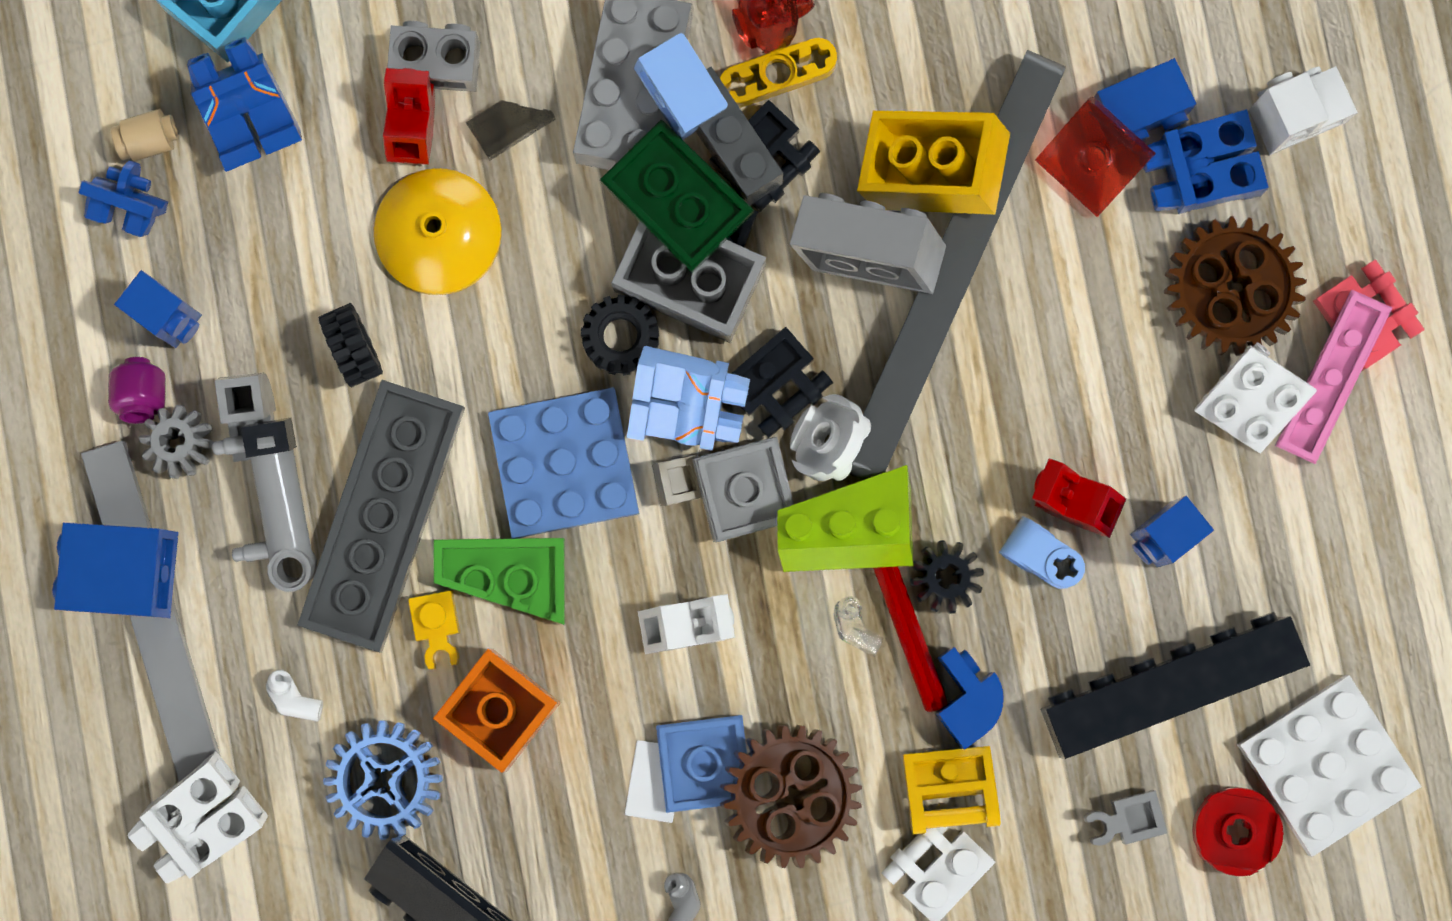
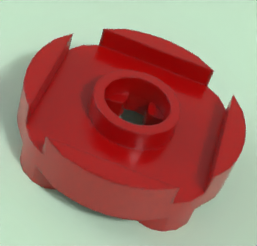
[1192,787,1284,876]

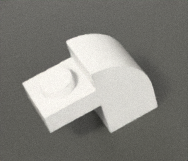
[638,594,735,654]

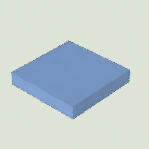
[656,715,747,813]

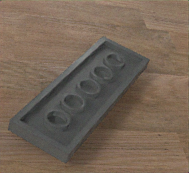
[297,380,465,653]

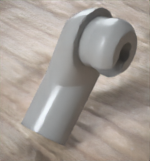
[664,873,701,921]

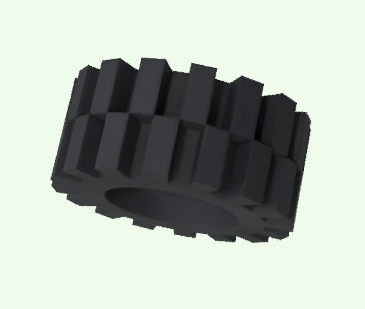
[581,294,659,376]
[318,303,383,388]

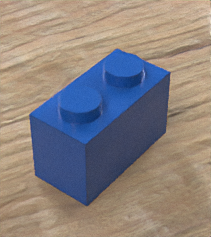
[1091,58,1196,148]
[114,270,202,348]
[1130,496,1214,568]

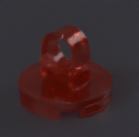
[732,0,815,54]

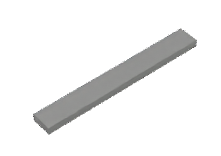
[81,440,221,781]

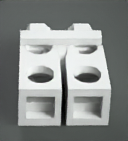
[128,751,268,883]

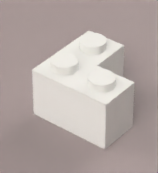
[1249,66,1358,155]

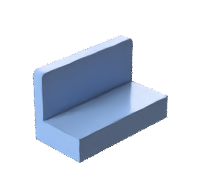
[634,33,728,140]

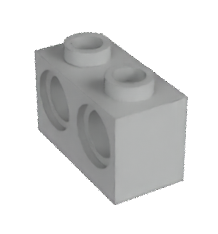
[387,21,481,92]

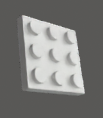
[1237,675,1422,857]

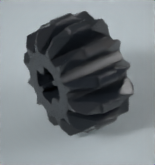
[910,540,984,614]

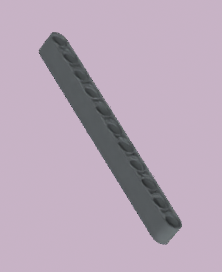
[849,50,1066,480]

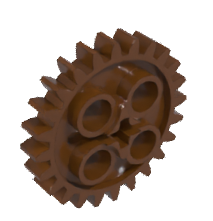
[1164,216,1307,357]
[720,725,862,868]

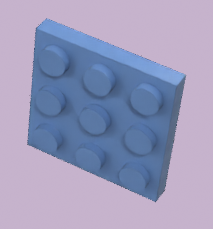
[488,387,640,539]

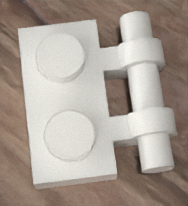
[881,827,995,921]

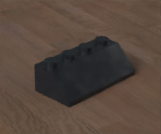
[364,835,513,921]

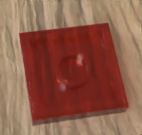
[1035,96,1156,217]

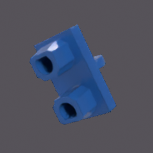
[79,160,169,237]

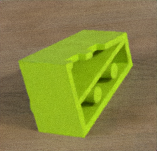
[777,465,913,572]

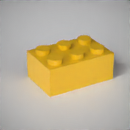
[857,110,1010,215]

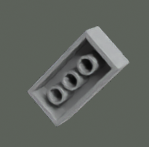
[573,0,692,170]

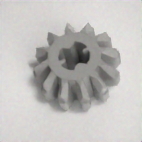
[139,405,214,479]

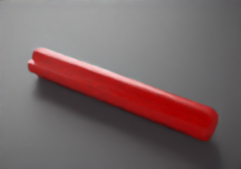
[873,566,947,712]

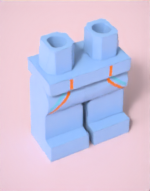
[627,346,750,450]

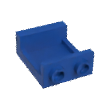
[52,523,179,618]

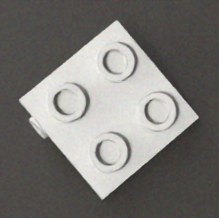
[1194,343,1317,454]

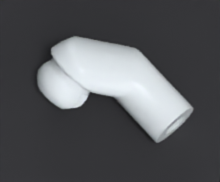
[266,670,323,722]

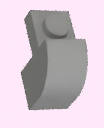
[215,372,276,462]

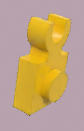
[408,590,460,670]

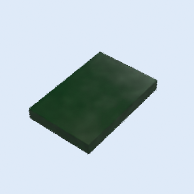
[600,119,754,273]

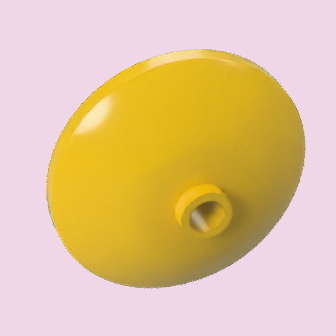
[374,168,502,295]

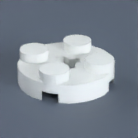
[790,394,871,481]

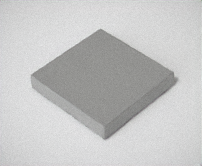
[692,437,794,543]

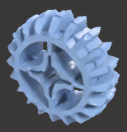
[323,720,443,840]

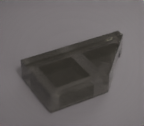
[466,100,556,161]

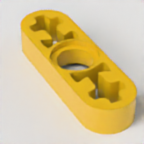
[720,38,837,108]

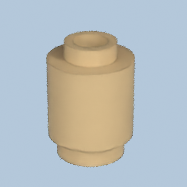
[111,109,179,161]

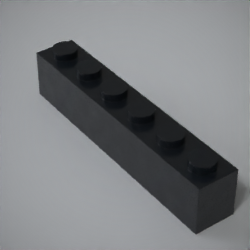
[1040,612,1310,759]

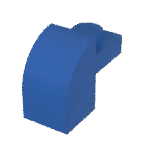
[935,647,1004,750]

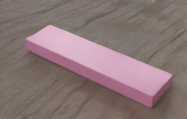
[1275,290,1392,464]

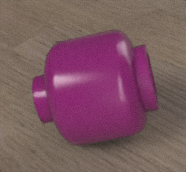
[108,357,166,424]

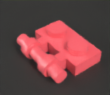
[1313,259,1425,371]

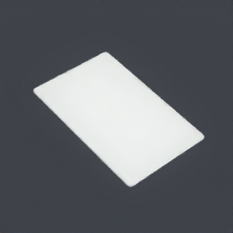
[625,740,674,823]

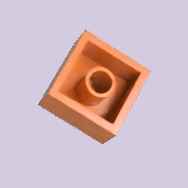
[433,648,561,773]

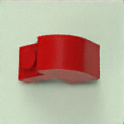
[383,68,435,165]
[1032,458,1126,538]

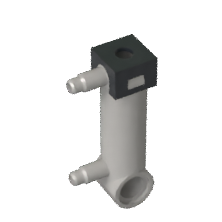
[212,417,317,592]

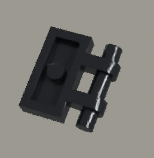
[709,100,820,212]
[731,327,833,438]

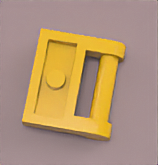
[903,746,1001,835]

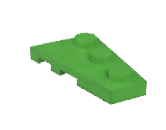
[434,538,565,625]

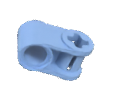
[999,516,1085,589]

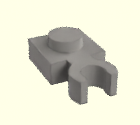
[1084,790,1167,846]

